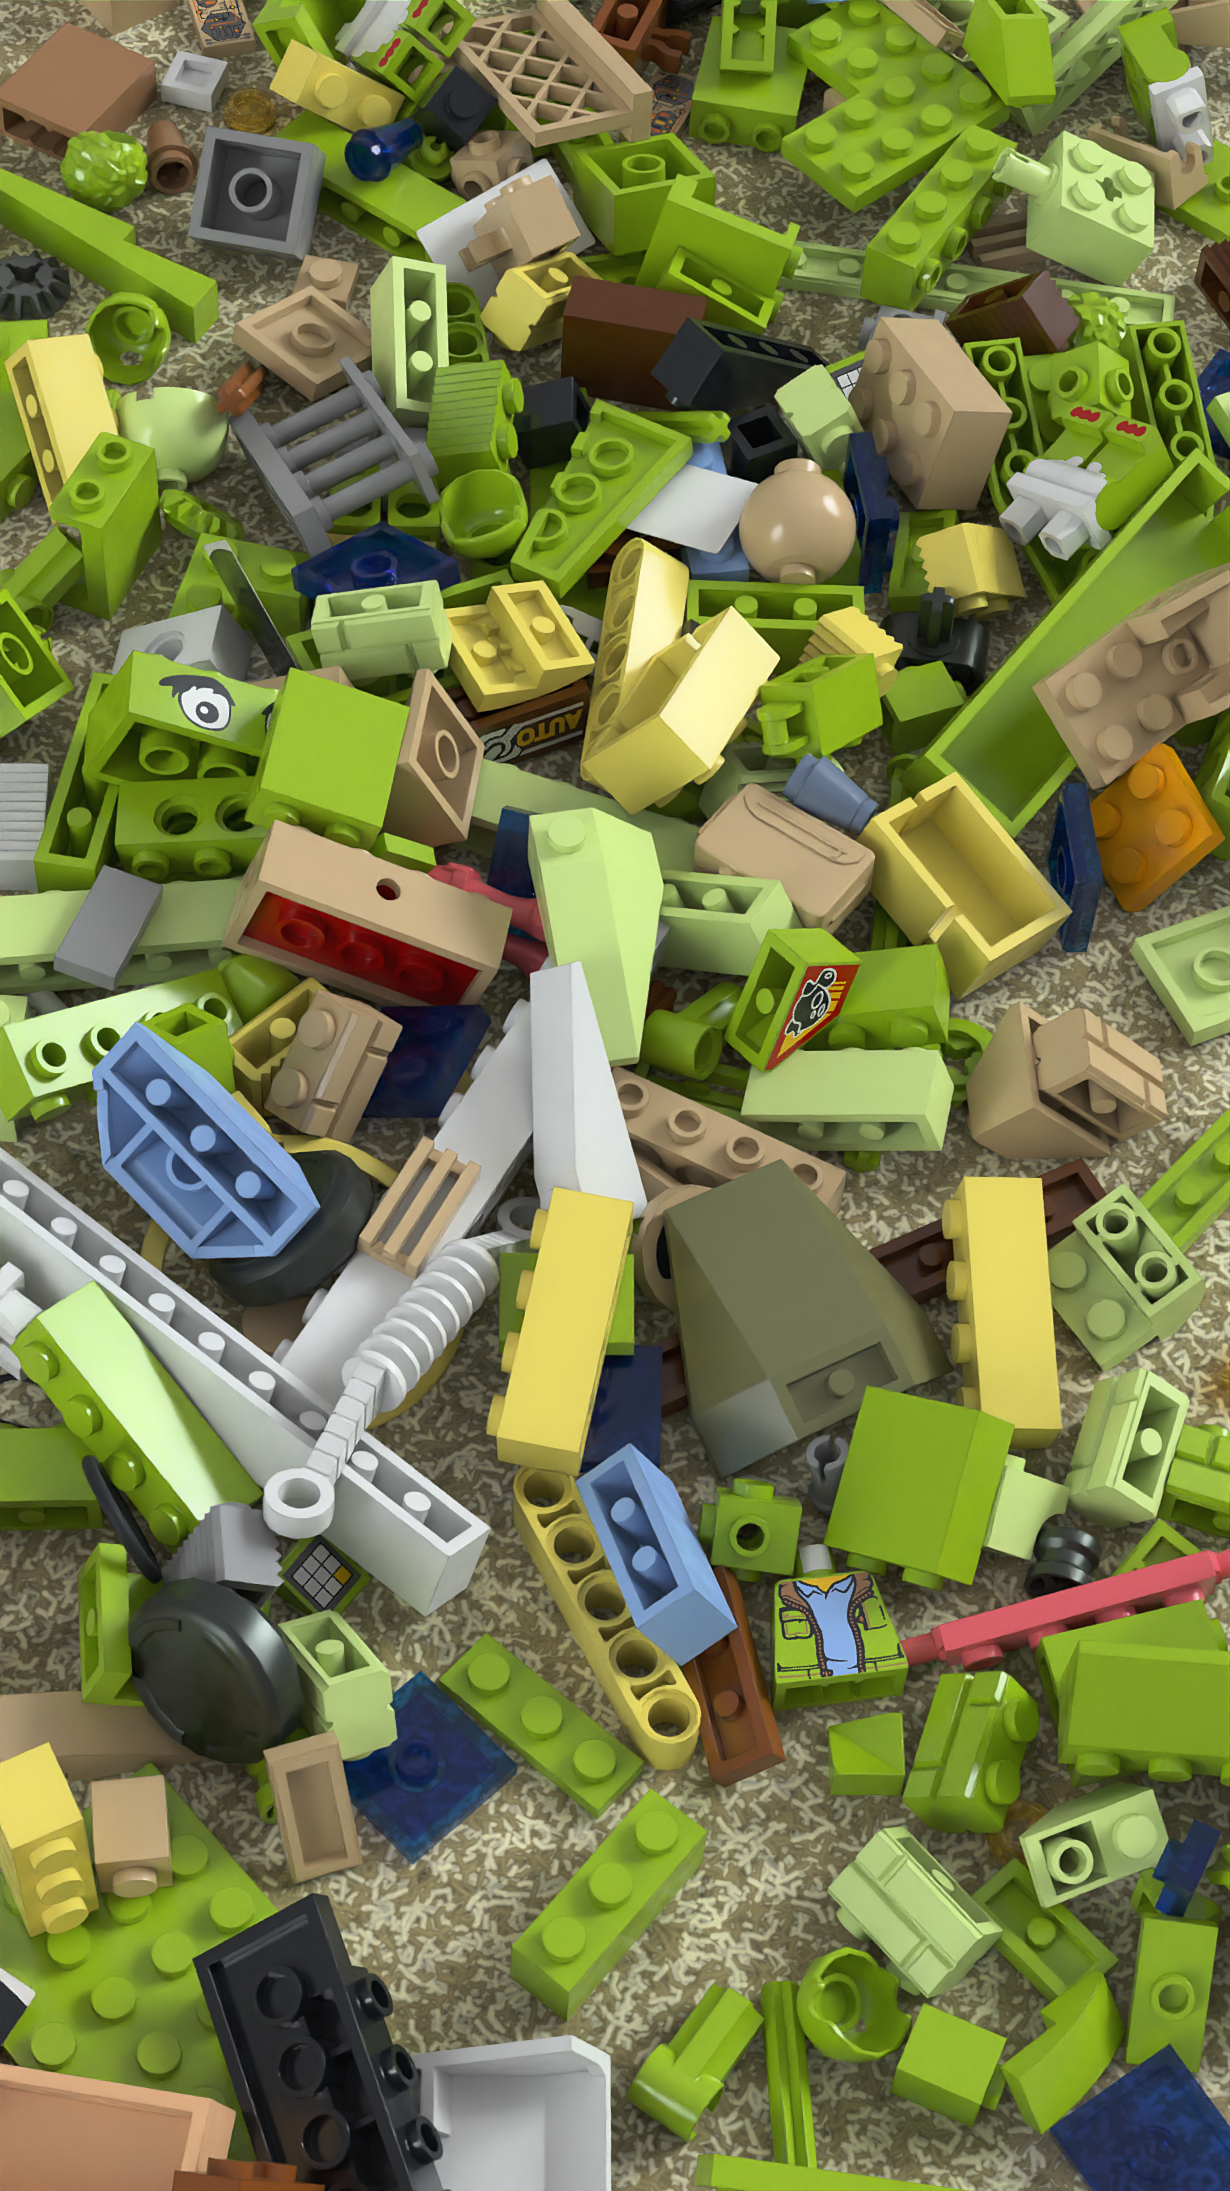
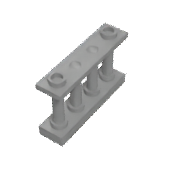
[228,355,440,564]

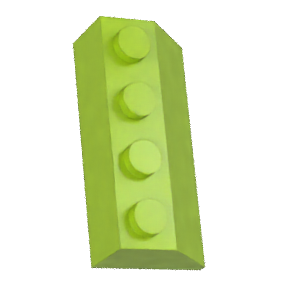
[1057,1639,1230,1787]

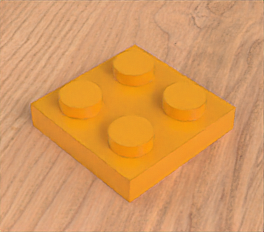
[1072,742,1226,913]

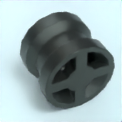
[1024,1526,1102,1598]

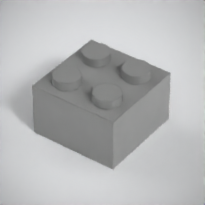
[188,126,327,263]

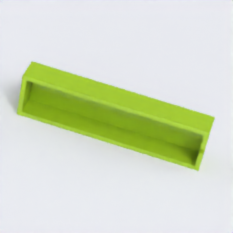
[897,447,1230,839]

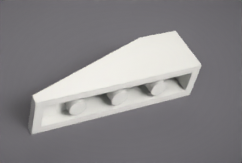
[530,961,648,1220]

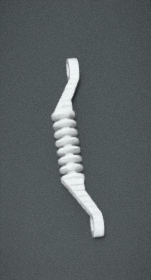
[263,1197,541,1539]

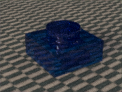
[1152,1819,1221,1917]

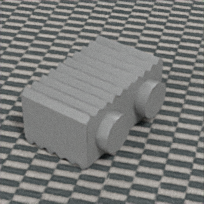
[162,1502,284,1609]

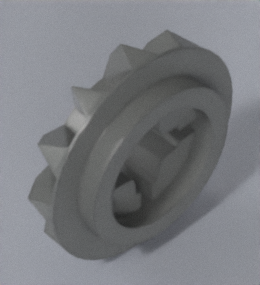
[0,250,71,321]

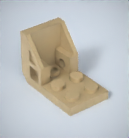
[1031,562,1230,789]

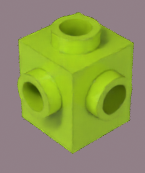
[1047,341,1134,429]
[697,1478,803,1582]

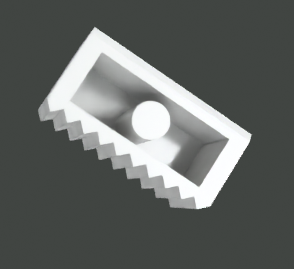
[0,763,54,891]

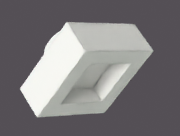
[160,50,229,113]

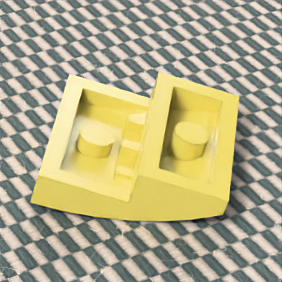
[444,580,596,712]

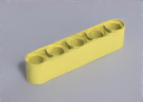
[580,537,689,795]
[512,1466,701,1771]

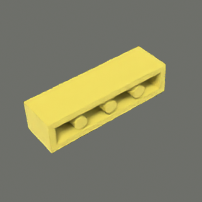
[942,1176,1062,1449]
[486,1187,634,1476]

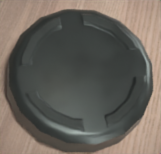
[207,1150,375,1307]
[128,1577,304,1766]

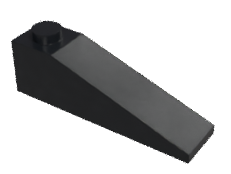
[650,317,830,412]

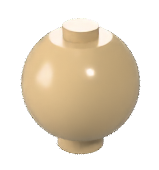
[739,458,856,584]

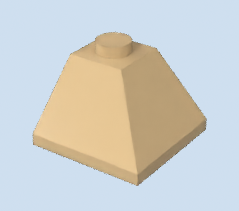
[381,668,485,847]
[966,1001,1111,1159]

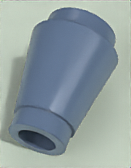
[782,753,879,835]

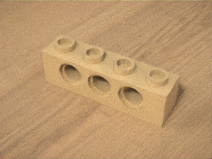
[611,1066,847,1217]

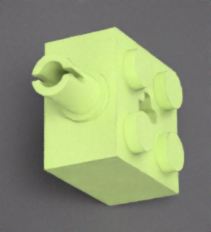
[992,130,1155,286]

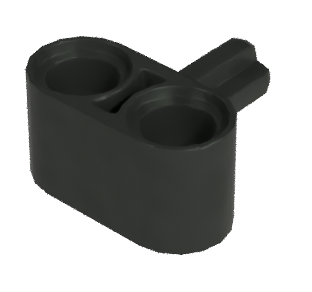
[879,587,989,696]

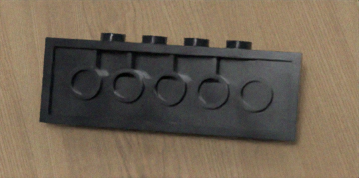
[192,1893,451,2191]

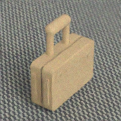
[693,783,875,935]

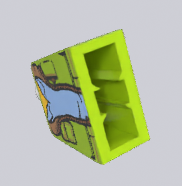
[770,1544,909,1711]

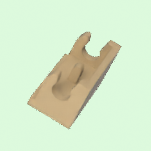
[1087,114,1208,210]

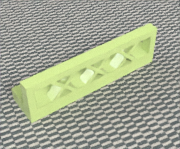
[1009,0,1179,136]

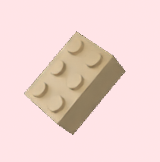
[847,317,1013,510]

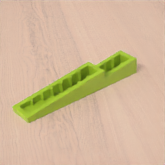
[0,168,219,344]

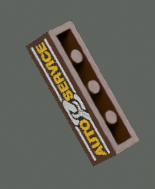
[445,678,590,765]

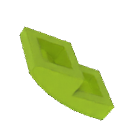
[1000,1969,1126,2134]

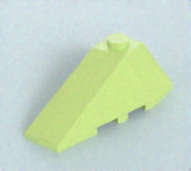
[528,807,664,1067]

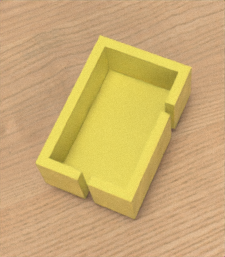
[582,605,780,816]
[856,772,1073,1000]

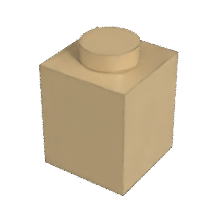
[90,1775,173,1898]

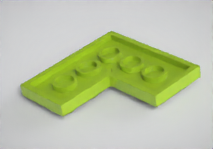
[781,0,1011,213]

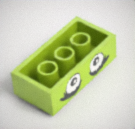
[83,649,279,785]

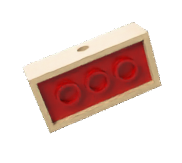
[221,819,513,1029]

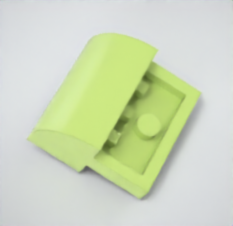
[1048,1182,1206,1372]

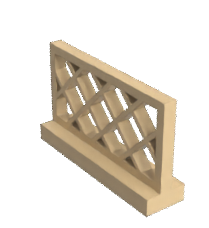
[441,0,653,148]

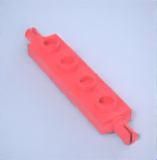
[900,1549,1230,1671]

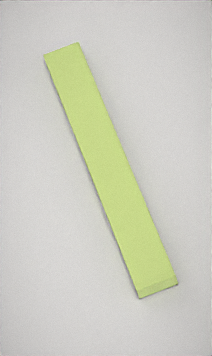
[777,240,1175,331]

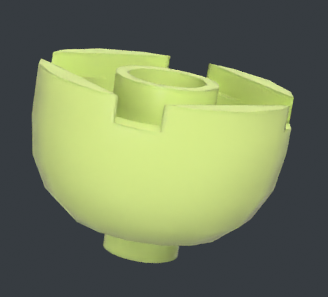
[115,387,229,491]

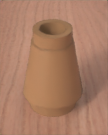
[145,120,198,194]

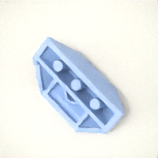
[92,1022,321,1259]

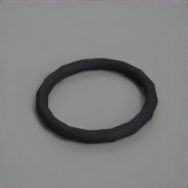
[82,1455,162,1584]

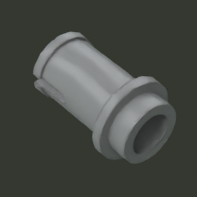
[805,1435,849,1517]

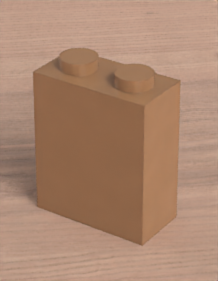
[0,22,157,161]

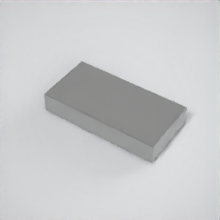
[54,865,163,991]

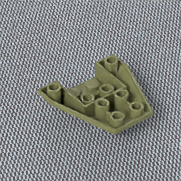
[662,1159,954,1480]

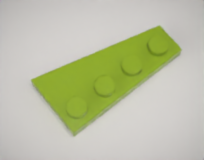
[510,399,694,599]

